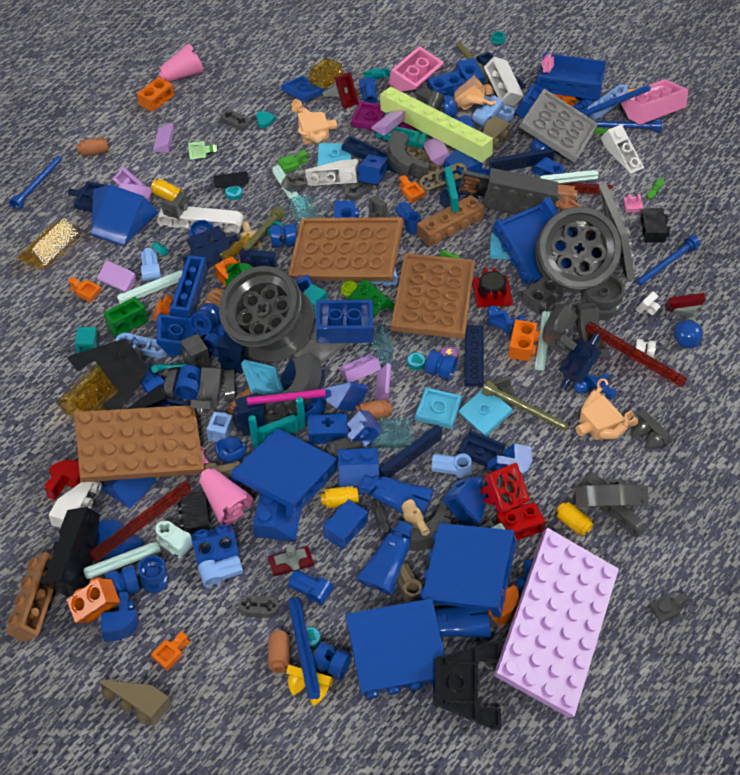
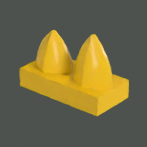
[286,665,334,706]

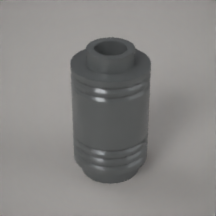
[325,436,363,458]

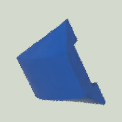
[91,184,159,246]

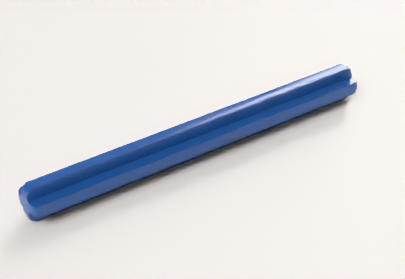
[288,597,320,700]

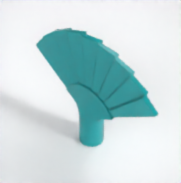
[150,362,187,373]

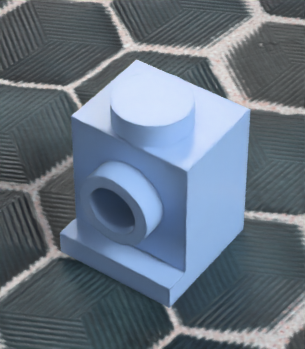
[206,411,234,442]

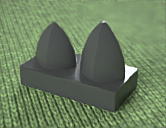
[630,409,672,448]

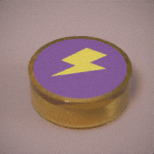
[440,346,459,358]

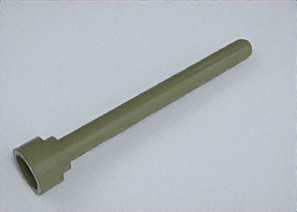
[456,41,493,87]
[243,206,285,251]
[481,380,569,430]

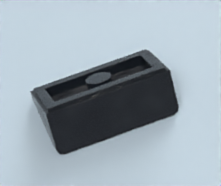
[214,171,249,188]

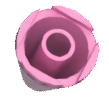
[158,43,204,82]
[199,468,253,525]

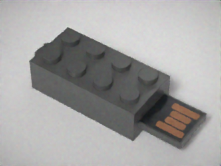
[458,168,562,214]

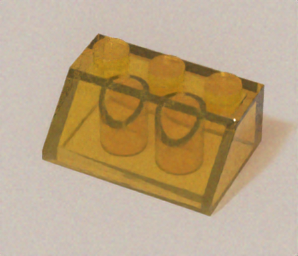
[16,217,79,269]
[56,364,119,418]

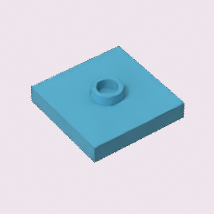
[317,143,352,166]
[241,359,284,395]
[415,387,463,429]
[458,389,513,436]

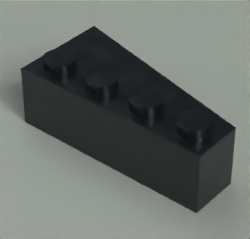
[39,507,100,596]

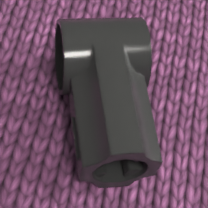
[415,86,445,110]

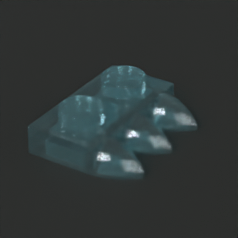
[288,194,324,225]
[372,324,393,365]

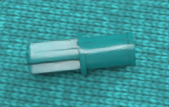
[363,68,391,80]

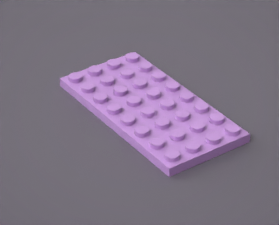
[493,528,619,718]

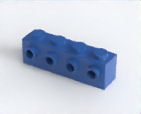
[169,255,208,318]

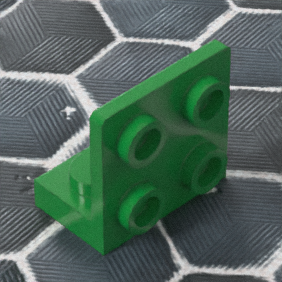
[346,279,395,318]

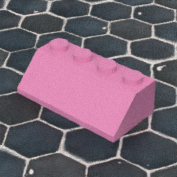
[619,79,688,124]

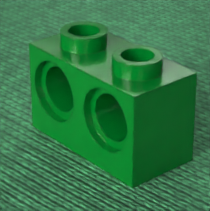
[103,297,148,338]

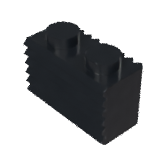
[640,208,670,243]
[177,492,210,535]

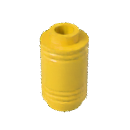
[150,178,183,202]
[321,486,359,509]
[556,502,594,537]

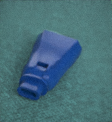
[360,475,434,517]
[356,521,413,596]
[435,606,491,638]

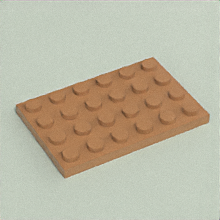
[288,217,404,281]
[391,253,475,339]
[74,405,204,482]

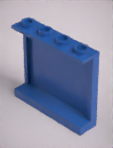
[536,53,606,100]
[492,197,582,285]
[230,428,338,519]
[420,523,517,617]
[345,598,445,699]

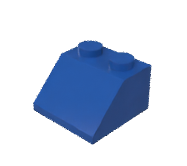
[338,448,379,495]
[253,493,301,542]

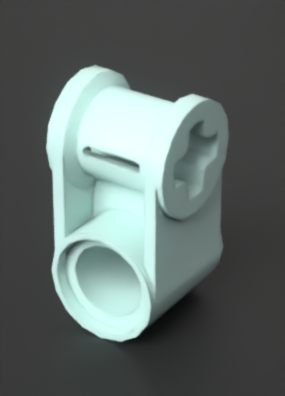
[155,521,193,559]

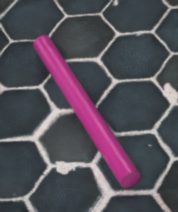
[246,389,326,405]

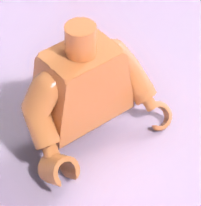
[454,75,496,111]
[291,99,337,145]
[575,378,638,440]

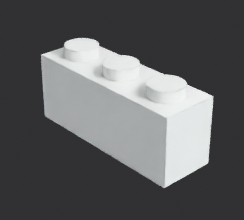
[484,57,524,106]

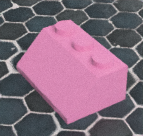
[388,46,444,92]

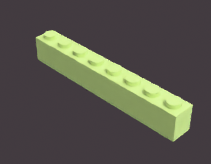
[380,87,493,162]

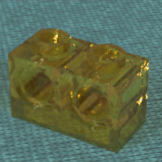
[309,58,343,89]

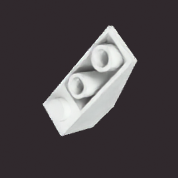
[601,124,644,174]
[305,159,359,186]
[48,481,102,528]

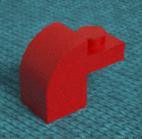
[45,460,81,500]

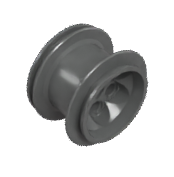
[535,207,621,293]
[219,266,315,363]

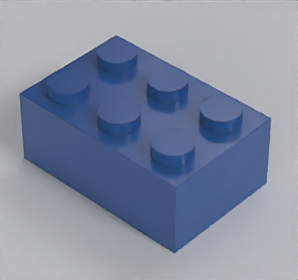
[316,300,373,343]

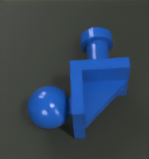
[486,305,525,335]
[574,373,617,400]

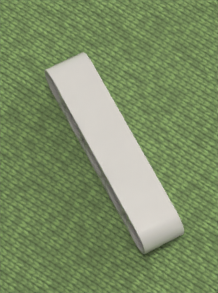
[157,206,244,233]

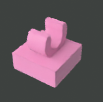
[623,194,643,212]

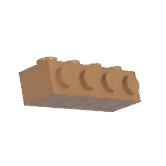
[417,195,485,247]
[6,552,53,642]

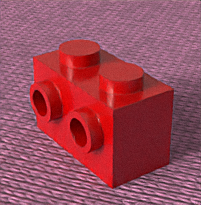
[496,502,546,541]

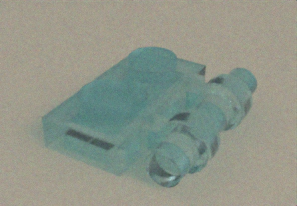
[373,417,413,448]

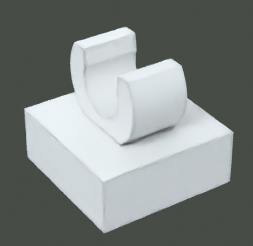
[635,291,660,315]

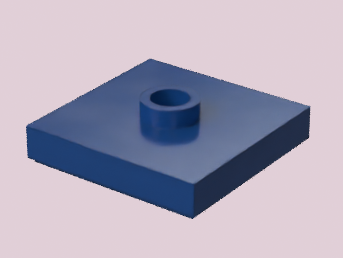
[281,76,326,102]

